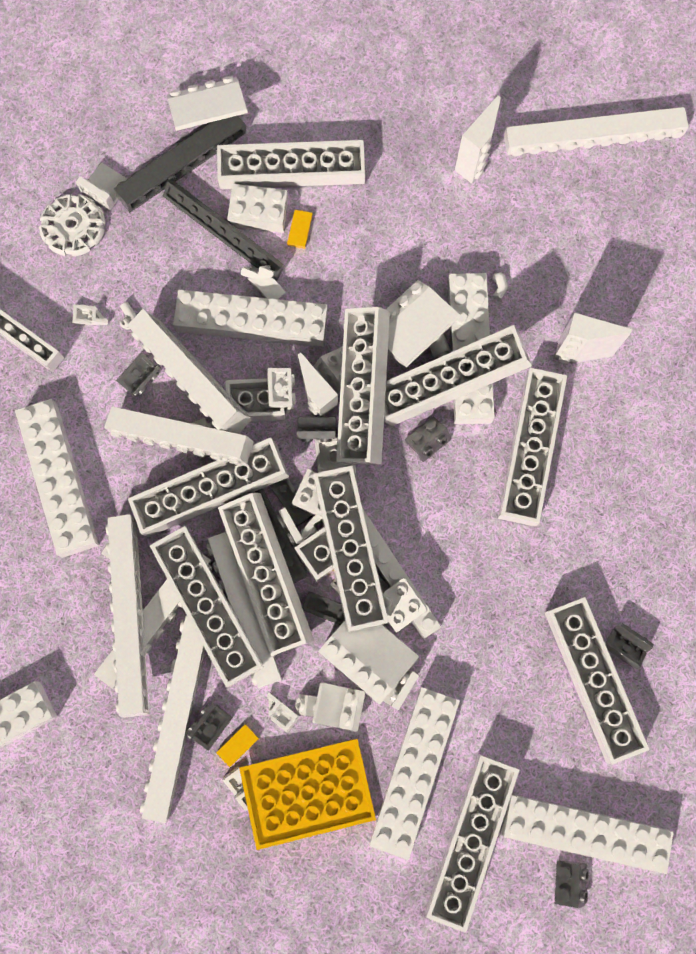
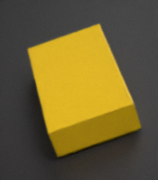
[287,210,313,249]
[216,724,259,767]

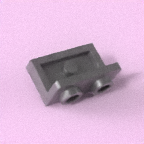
[115,352,160,396]
[405,416,451,462]
[297,417,336,442]
[605,623,654,670]
[188,703,233,751]
[554,861,589,908]

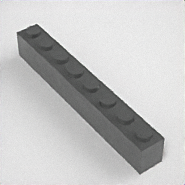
[114,115,246,213]

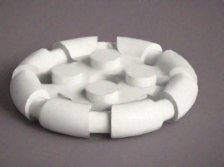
[39,194,105,257]

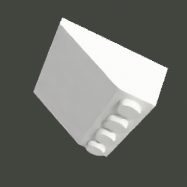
[167,76,248,131]
[455,95,501,183]
[386,280,461,367]
[554,313,632,364]
[318,621,420,705]

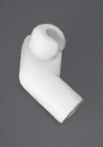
[492,272,508,300]
[120,302,136,329]

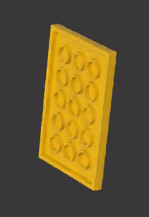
[239,739,376,850]

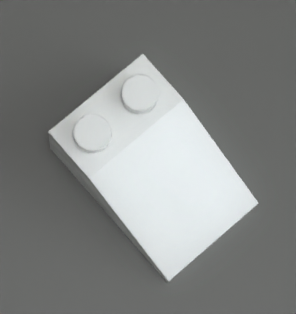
[298,352,338,417]

